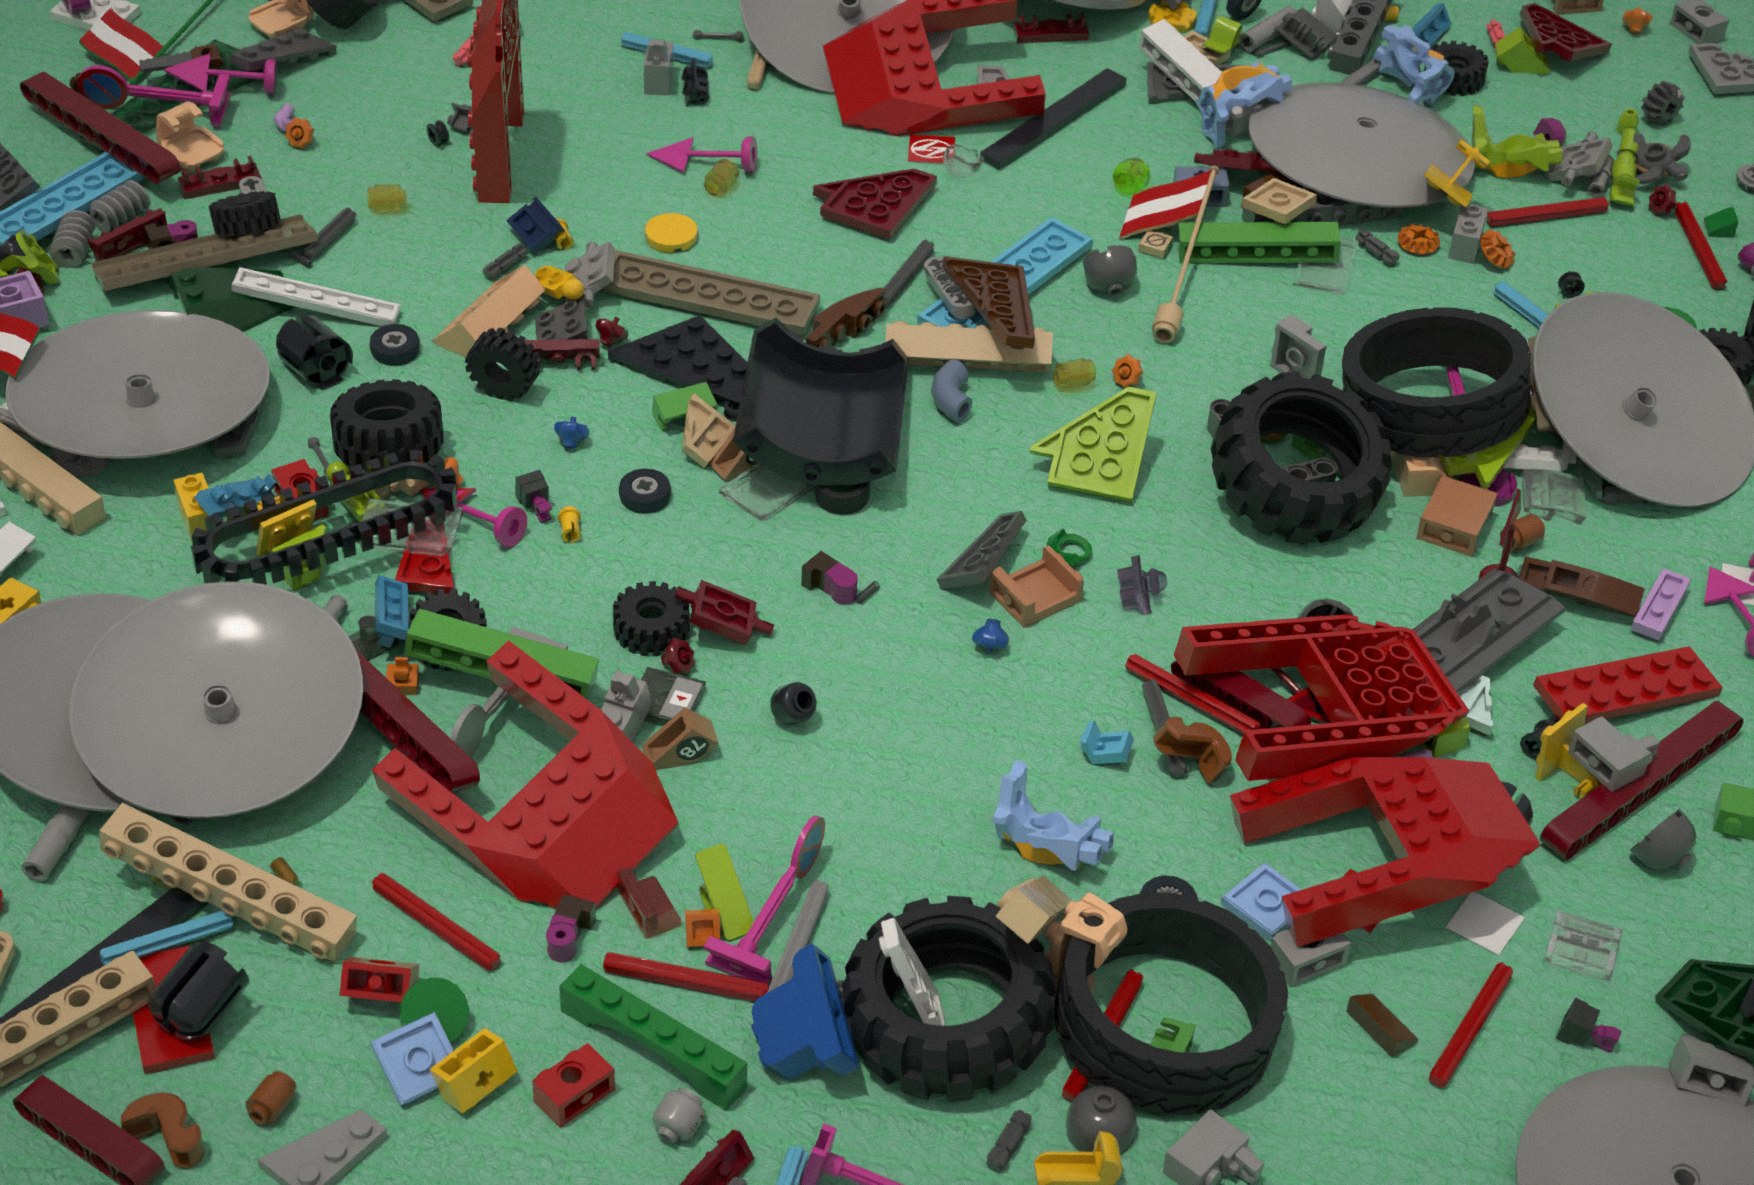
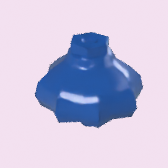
[554,417,590,449]
[972,618,1009,653]

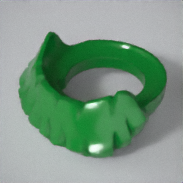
[1047,528,1092,568]

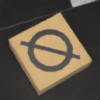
[1138,230,1173,258]

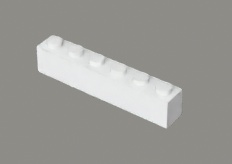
[1138,19,1257,137]

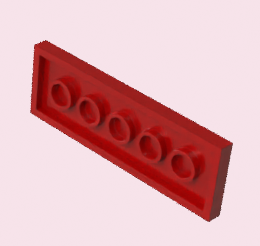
[1533,646,1723,724]

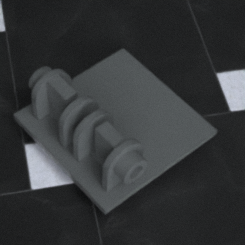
[1275,7,1336,59]
[535,296,588,340]

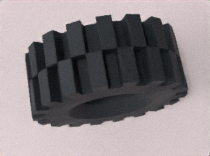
[1424,41,1489,96]
[209,191,281,236]
[465,328,541,401]
[1699,328,1754,388]
[613,581,690,656]
[409,588,487,671]

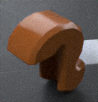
[1153,717,1232,783]
[121,1092,205,1168]

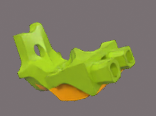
[1471,105,1562,178]

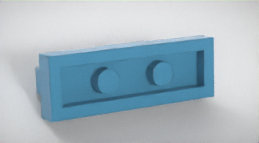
[1412,2,1451,46]
[195,474,277,518]
[375,575,409,648]

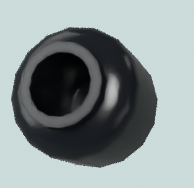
[770,682,817,725]

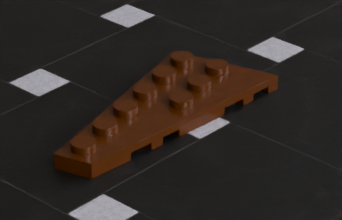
[942,256,1035,349]

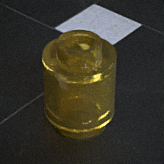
[704,159,739,196]
[367,184,407,211]
[1053,358,1096,390]

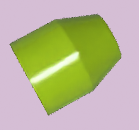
[1616,109,1639,135]

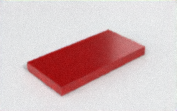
[133,945,215,1074]

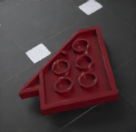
[1519,3,1612,62]
[813,168,937,239]

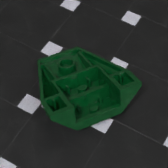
[168,267,296,332]
[1655,959,1754,1060]

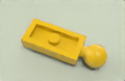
[535,265,584,300]

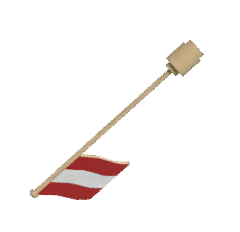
[1119,166,1219,343]

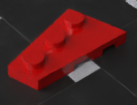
[395,521,454,594]

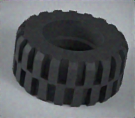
[330,379,444,473]

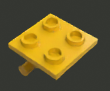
[1424,139,1490,207]
[243,496,317,557]
[1535,703,1602,799]

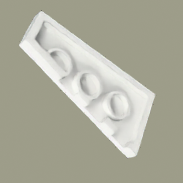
[879,918,946,1026]

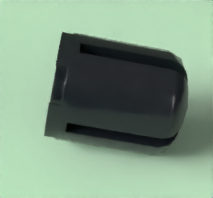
[276,315,353,389]
[148,940,249,1042]

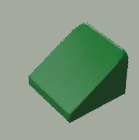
[1703,207,1738,237]

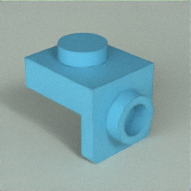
[1080,721,1134,765]

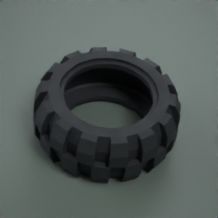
[1211,372,1392,544]
[842,895,1055,1102]

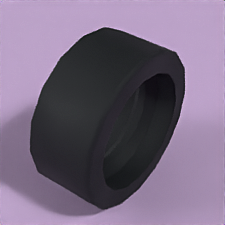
[815,482,870,514]

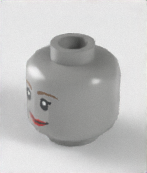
[653,1088,705,1144]

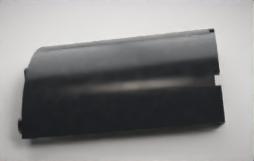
[733,317,909,486]

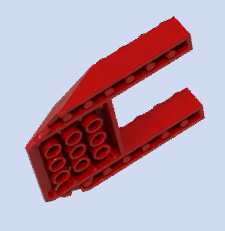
[467,0,525,204]
[823,0,1046,136]
[1174,614,1469,781]
[372,640,679,909]
[1230,757,1540,947]

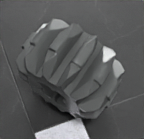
[1641,81,1685,125]

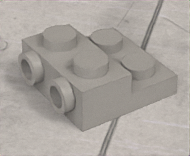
[1270,315,1326,379]

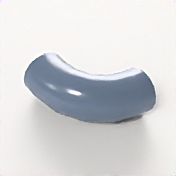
[931,359,972,422]

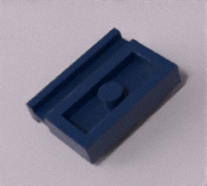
[506,196,565,255]

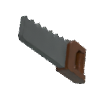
[139,45,223,72]

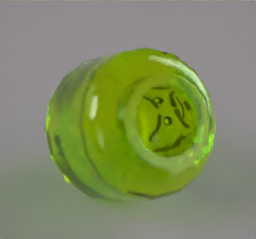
[1112,157,1151,194]

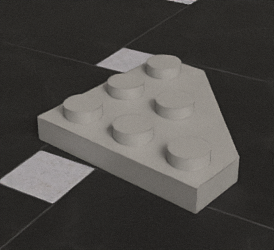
[1689,43,1754,95]

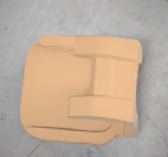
[249,0,315,39]
[156,101,224,172]
[1046,892,1127,977]

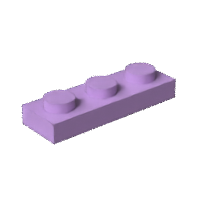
[1631,568,1691,641]

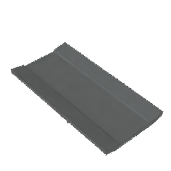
[1413,569,1566,693]

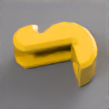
[1034,1131,1123,1185]

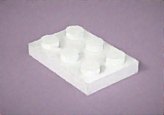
[49,0,141,31]

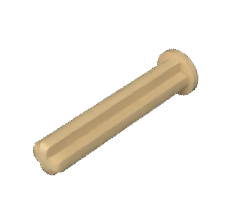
[746,50,768,90]

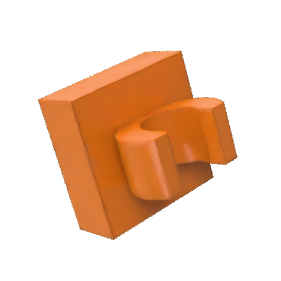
[386,657,420,695]
[685,909,720,947]

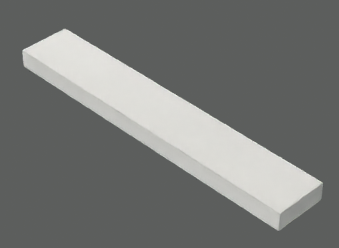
[231,268,401,326]

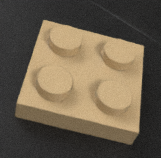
[1242,178,1317,224]

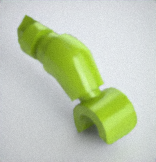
[1609,128,1640,207]

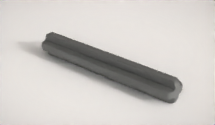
[884,240,934,307]
[1142,679,1188,778]

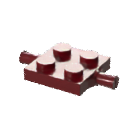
[1194,149,1278,172]
[674,580,774,645]

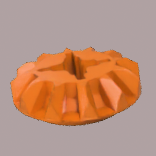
[1397,224,1440,254]
[1480,229,1515,269]

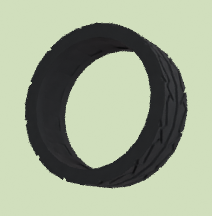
[1342,307,1531,458]
[1054,893,1288,1115]

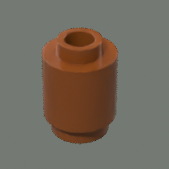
[1500,514,1545,551]
[245,1071,296,1125]

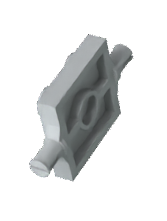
[1548,131,1613,186]
[563,241,615,308]

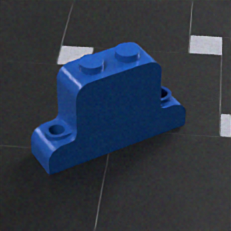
[751,943,859,1079]

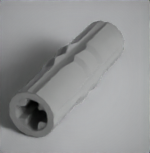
[1238,6,1297,52]
[21,805,91,882]

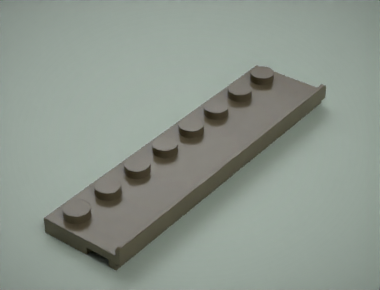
[92,214,318,291]

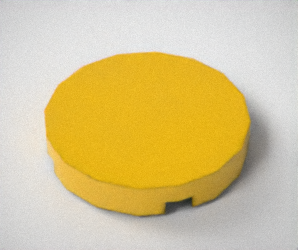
[1148,1,1197,33]
[645,213,698,253]

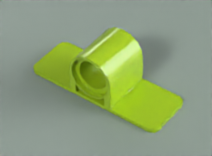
[1202,15,1243,54]
[695,844,754,940]

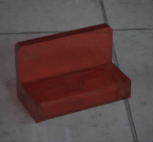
[617,867,681,939]

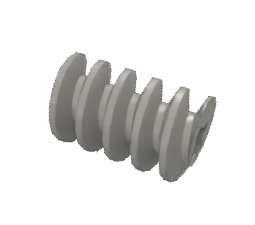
[89,180,151,233]
[50,210,96,268]

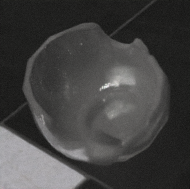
[943,144,984,179]

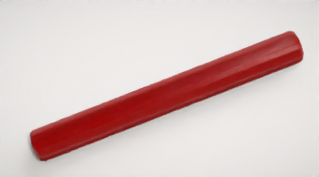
[1486,197,1609,227]
[1674,201,1728,290]
[1125,654,1260,734]
[372,873,501,971]
[603,952,769,1001]
[1429,962,1513,1088]
[1062,969,1143,1102]

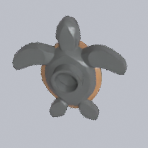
[1617,134,1691,184]

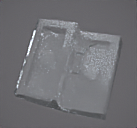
[1521,469,1586,525]
[1544,910,1623,982]

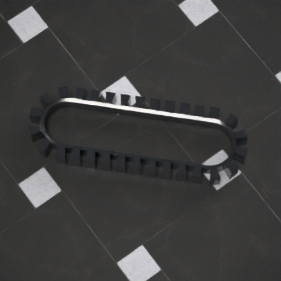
[191,450,457,585]

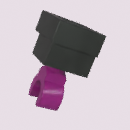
[515,469,552,523]
[1556,997,1621,1053]

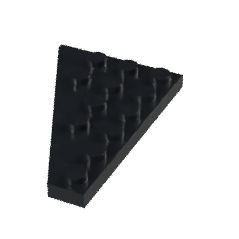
[608,315,748,410]

